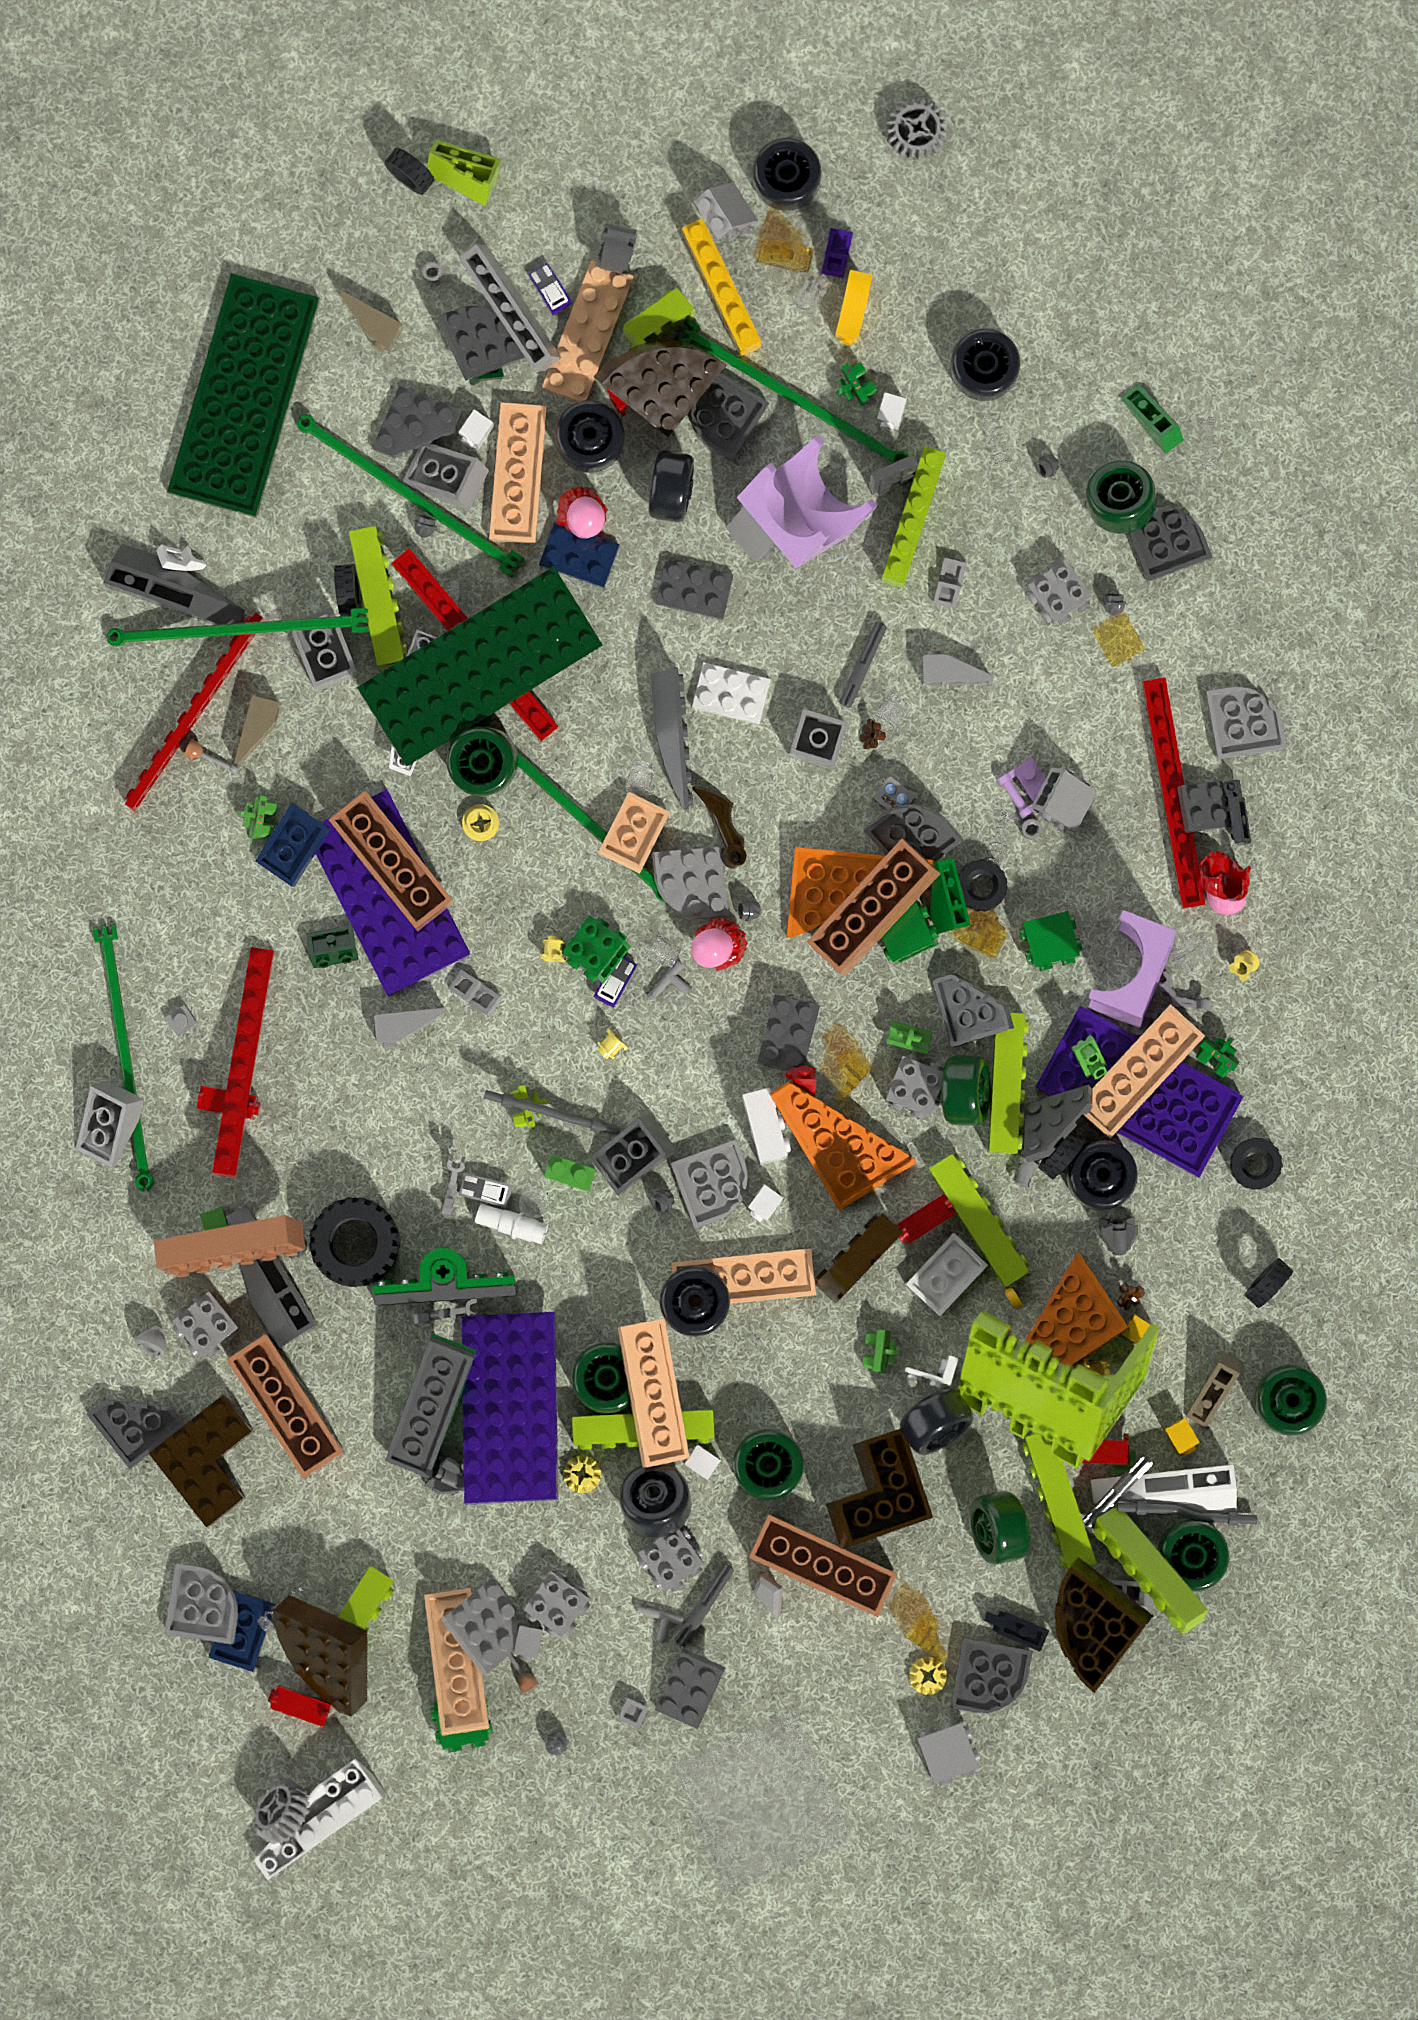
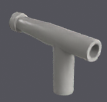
[647,961,692,1001]
[636,1604,684,1642]

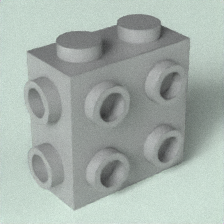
[694,182,758,240]
[725,504,777,562]
[1026,559,1092,626]
[1031,766,1097,833]
[885,1054,943,1120]
[172,1291,240,1358]
[637,1526,705,1592]
[524,1570,590,1638]
[917,1719,981,1786]

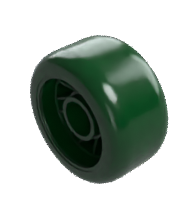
[1086,460,1157,534]
[446,726,519,796]
[941,1055,991,1126]
[572,1342,631,1413]
[1254,1365,1327,1436]
[733,1429,804,1500]
[969,1490,1030,1565]
[1157,1520,1230,1592]

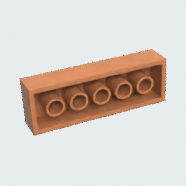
[329,791,454,932]
[807,839,941,976]
[154,1215,305,1278]
[227,1334,345,1479]
[748,1514,897,1617]

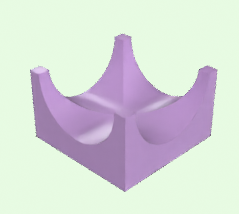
[737,435,878,569]
[1088,910,1176,1029]

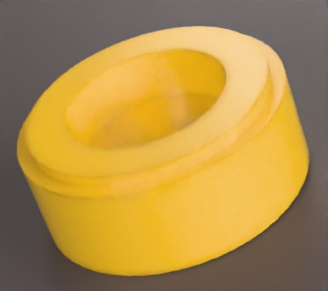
[1005,1286,1024,1310]

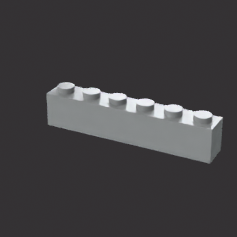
[459,244,562,371]

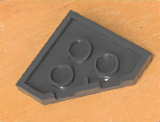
[372,386,463,459]
[933,973,1014,1047]
[1024,1085,1093,1163]
[86,1399,185,1469]

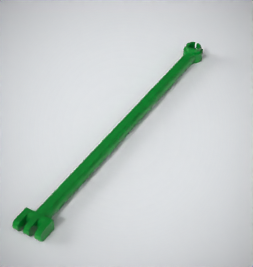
[675,319,909,464]
[297,414,525,578]
[106,608,369,647]
[470,716,665,902]
[93,923,154,1191]

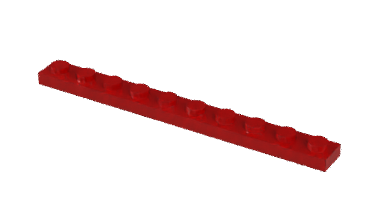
[391,548,559,742]
[125,612,265,812]
[1142,677,1206,909]
[212,947,274,1178]

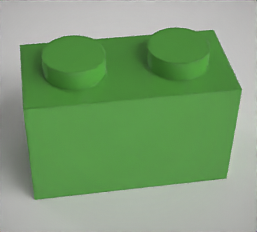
[544,1154,596,1193]

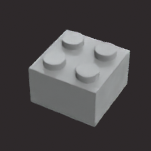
[789,709,848,770]

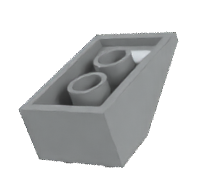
[402,444,489,511]
[76,1081,144,1168]

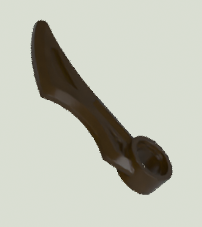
[692,785,747,869]

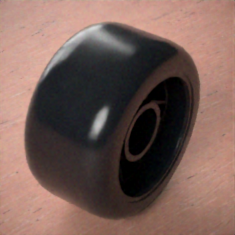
[752,138,822,211]
[950,328,1021,401]
[555,400,625,473]
[648,450,694,523]
[1066,1139,1138,1211]
[660,1266,730,1337]
[900,1388,974,1455]
[619,1464,692,1538]

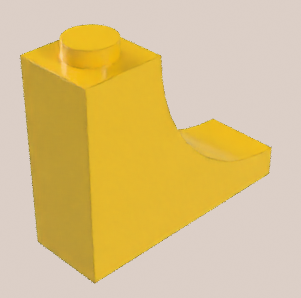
[835,269,873,346]

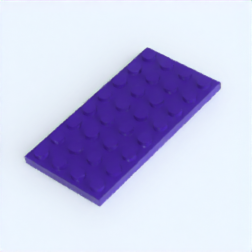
[316,789,471,996]
[1035,1006,1244,1178]
[462,1311,558,1505]

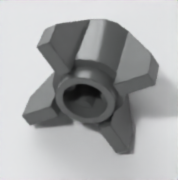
[1098,1216,1138,1255]
[424,1453,464,1494]

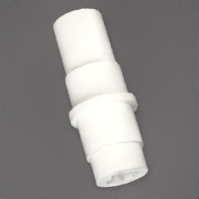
[475,1203,548,1244]

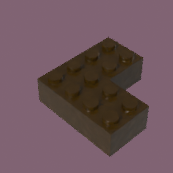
[148,1395,254,1528]
[825,1429,934,1549]

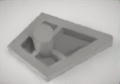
[753,1574,782,1618]

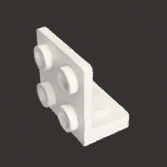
[904,1356,959,1389]

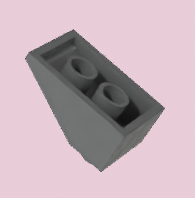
[590,1113,677,1196]

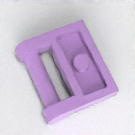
[997,758,1046,819]

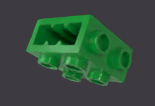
[880,901,939,964]
[1019,911,1083,972]
[562,915,631,984]
[430,1696,493,1753]

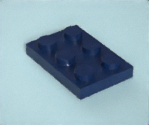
[539,521,620,588]
[255,803,331,887]
[208,1590,276,1672]

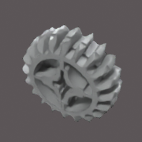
[886,99,948,161]
[252,1780,310,1844]

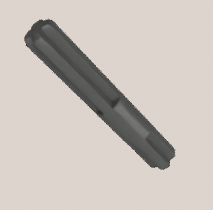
[839,621,887,708]
[1082,1455,1153,1529]
[674,1563,734,1647]

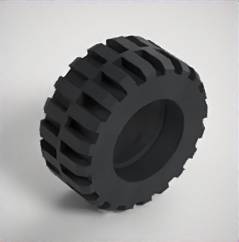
[309,1197,400,1287]

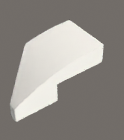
[156,544,207,571]

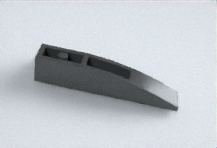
[103,544,245,625]
[650,668,693,813]
[226,1205,318,1350]

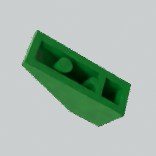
[1120,384,1184,454]
[930,858,971,934]

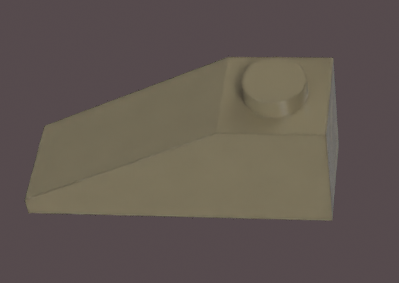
[340,291,404,352]
[1186,1351,1243,1428]

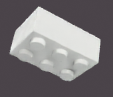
[742,1088,791,1165]

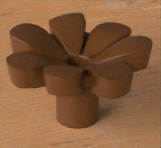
[860,719,886,749]
[1117,1283,1145,1310]

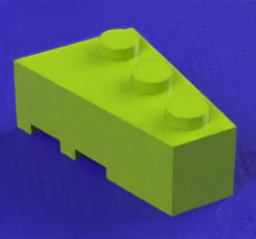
[427,140,501,207]
[623,288,695,347]
[338,1566,394,1633]

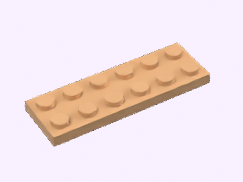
[542,260,634,402]
[489,402,547,544]
[1083,1004,1205,1139]
[671,1248,816,1308]
[618,1319,690,1467]
[424,1588,489,1735]

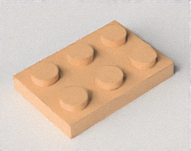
[598,792,670,874]

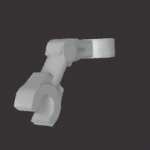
[1157,971,1212,1011]
[441,1154,466,1218]
[412,1299,479,1324]

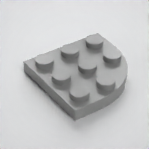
[1206,687,1287,760]
[652,847,729,919]
[671,1139,747,1229]
[164,1563,238,1644]
[441,1578,518,1676]

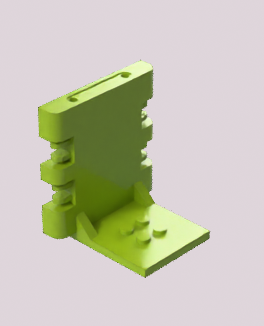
[957,1310,1160,1469]

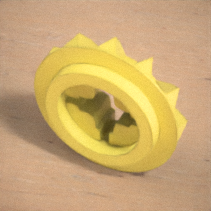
[462,804,499,841]
[563,1456,601,1493]
[909,1657,947,1695]

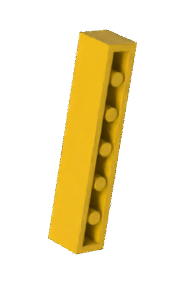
[682,218,761,357]

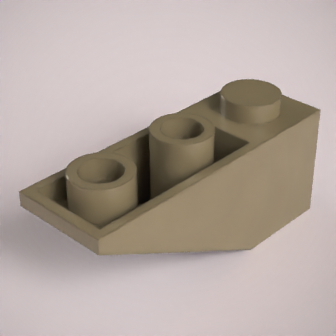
[232,695,281,766]

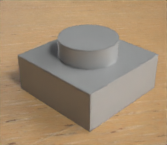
[165,1005,198,1037]
[617,1697,649,1729]

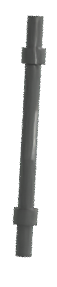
[483,1090,620,1135]
[1117,1501,1257,1526]

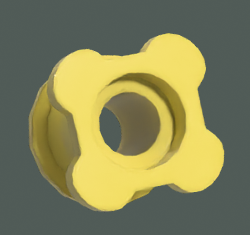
[540,936,566,962]
[1229,950,1260,981]
[597,1028,629,1059]

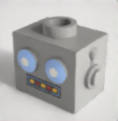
[872,776,916,811]

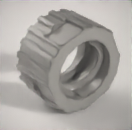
[422,261,443,283]
[1021,819,1042,840]

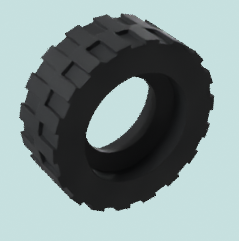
[384,147,435,195]
[334,564,360,616]
[958,859,1008,912]
[1038,1130,1086,1180]
[1230,1138,1283,1190]
[1244,1258,1293,1308]

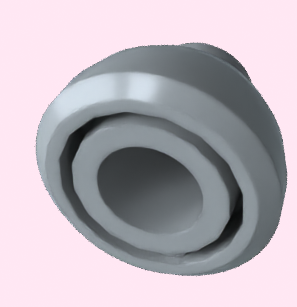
[135,1326,167,1356]

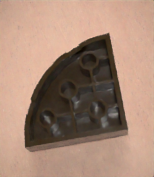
[593,340,726,437]
[815,1213,903,1304]
[1055,1557,1154,1693]
[273,1595,367,1717]

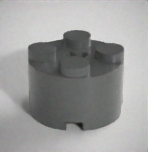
[596,223,637,275]

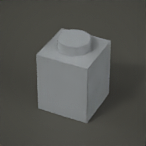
[514,1624,543,1661]

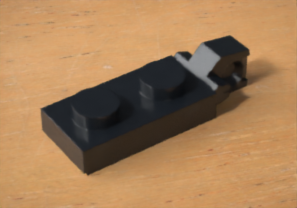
[1224,780,1251,845]
[982,1611,1050,1652]

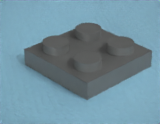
[1177,781,1230,833]

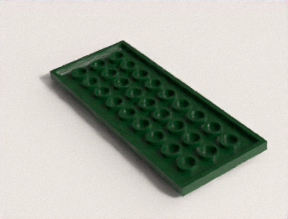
[167,273,320,518]
[357,566,603,767]

